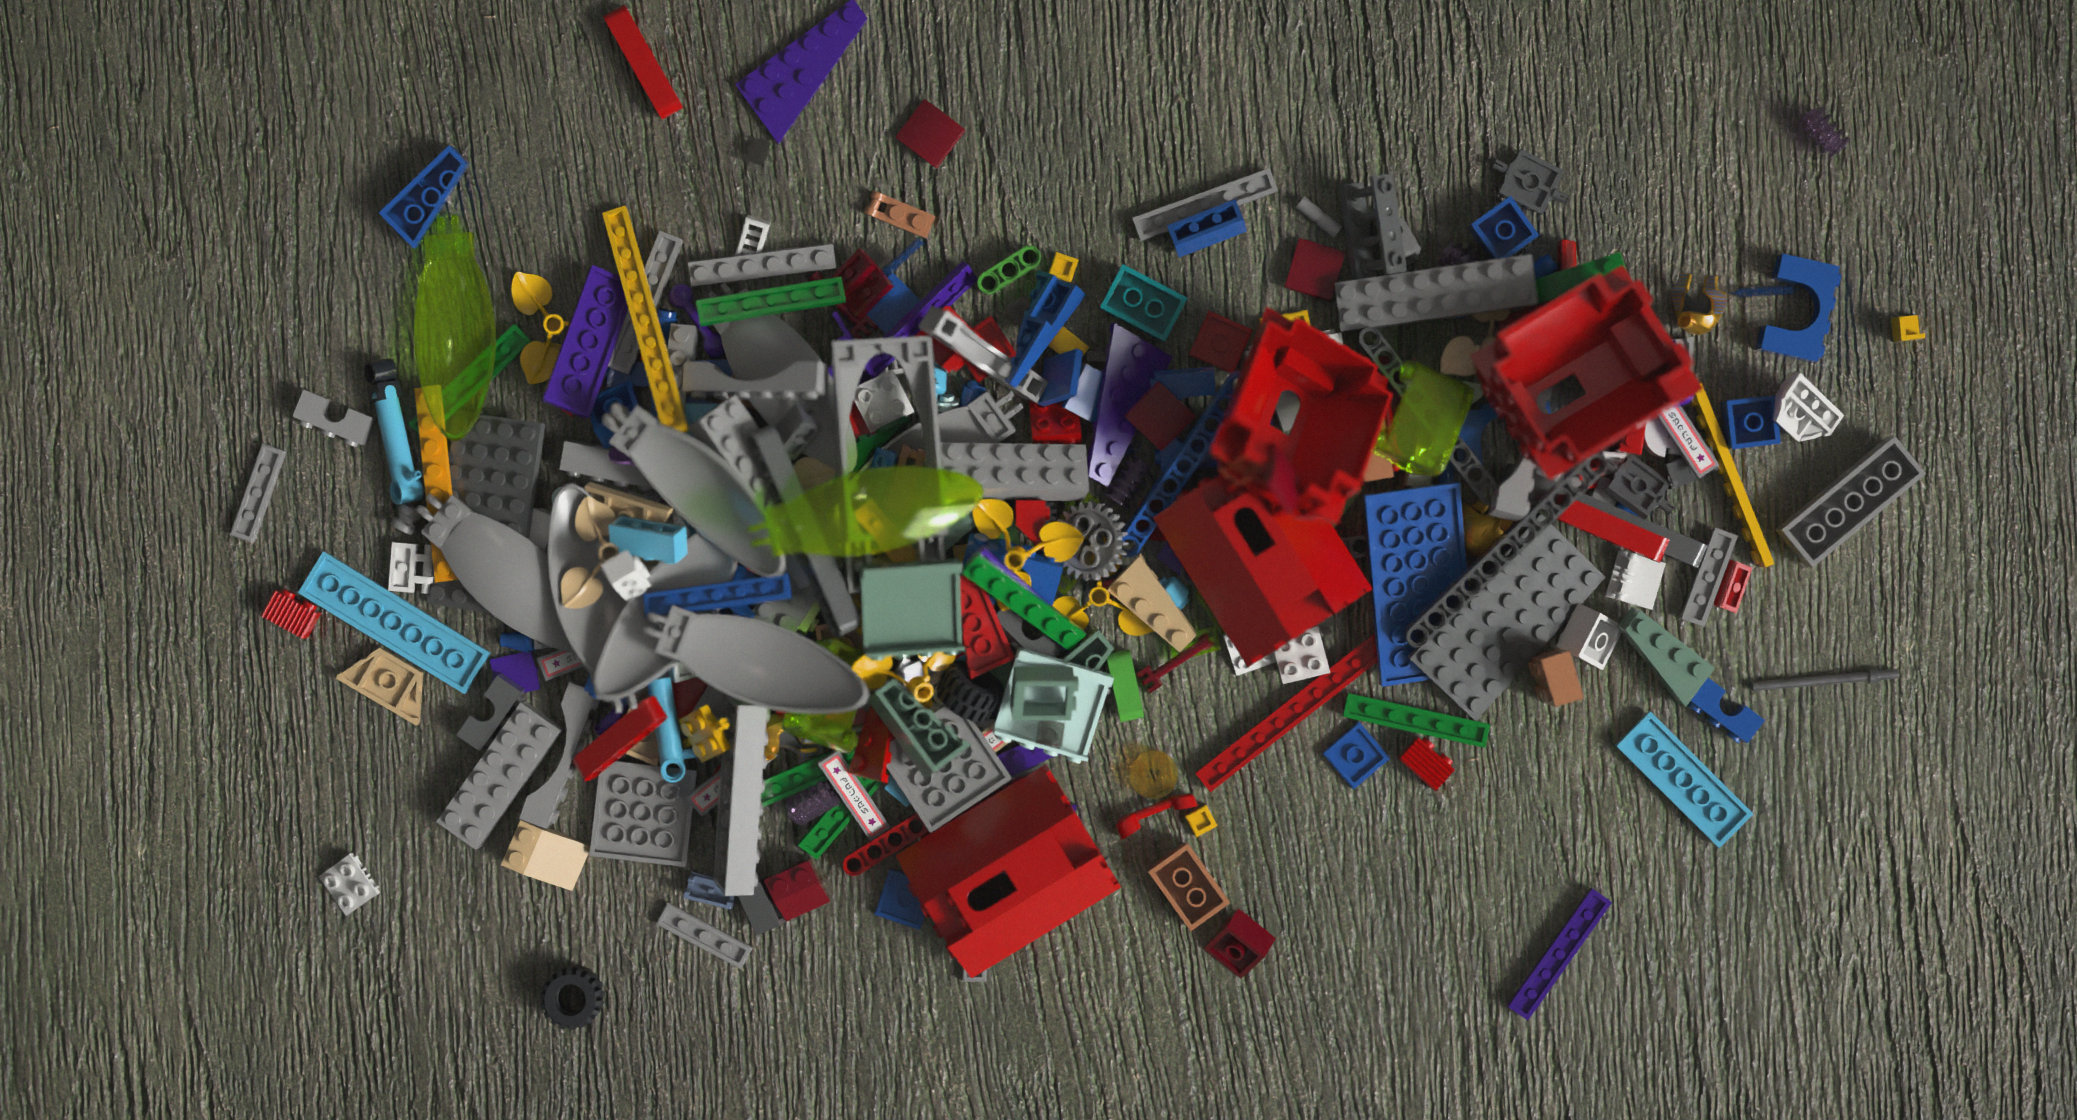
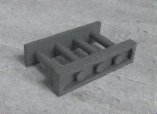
[1338,174,1407,280]

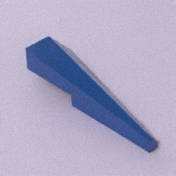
[1005,270,1086,388]

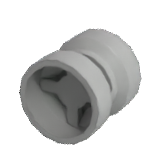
[390,503,422,535]

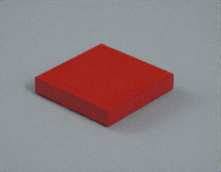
[1189,310,1253,374]
[963,315,1016,383]

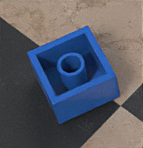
[1467,196,1539,260]
[590,380,644,449]
[1720,395,1781,450]

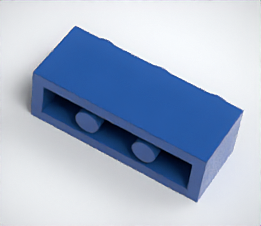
[1167,199,1247,258]

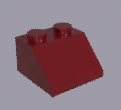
[764,857,831,922]
[1203,908,1276,979]

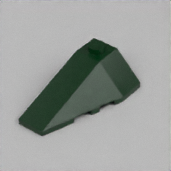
[831,415,909,488]

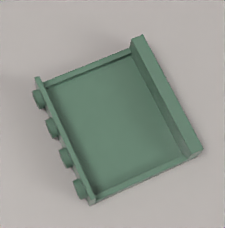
[860,558,965,661]

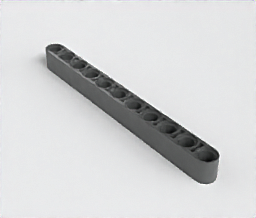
[1404,453,1608,647]

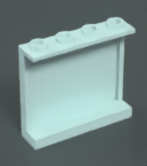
[992,647,1114,763]

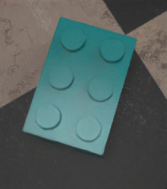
[1099,264,1188,343]

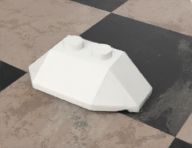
[1773,372,1844,442]

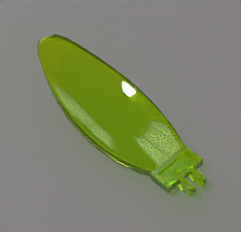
[414,214,496,441]
[747,466,984,558]

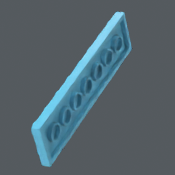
[298,551,491,694]

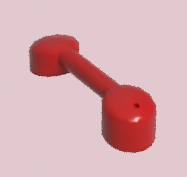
[1115,793,1198,840]

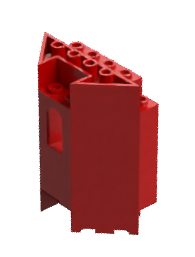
[1470,265,1704,480]
[1211,306,1393,524]
[1153,469,1372,667]
[896,764,1121,979]

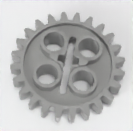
[1057,502,1128,581]

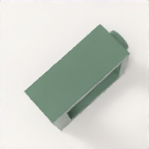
[1010,666,1079,721]

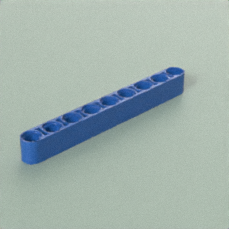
[1122,371,1241,557]

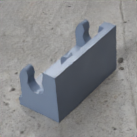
[683,871,736,910]

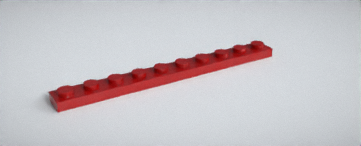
[1195,632,1377,792]

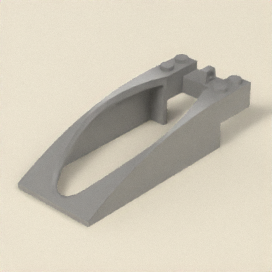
[832,336,948,594]

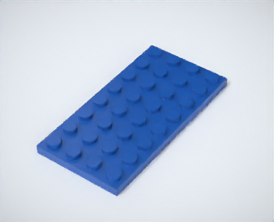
[1362,481,1469,687]

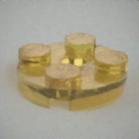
[1129,750,1178,799]

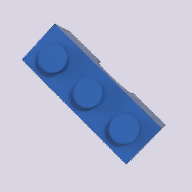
[1688,678,1765,743]

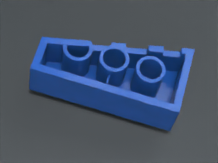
[379,145,470,249]

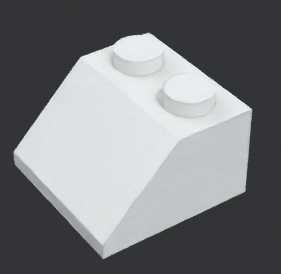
[1556,603,1622,670]

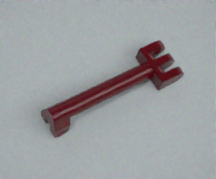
[807,270,878,340]
[1135,633,1214,694]

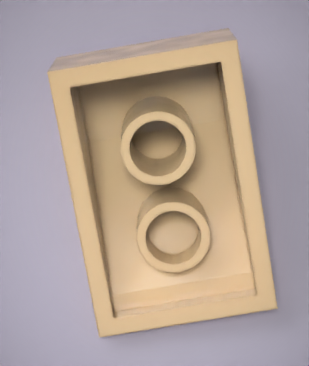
[501,820,591,891]

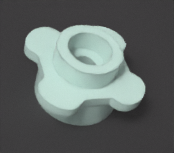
[937,394,960,412]

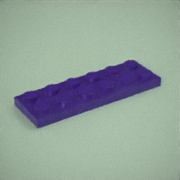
[541,265,628,419]

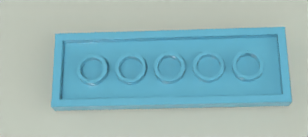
[1615,711,1753,848]

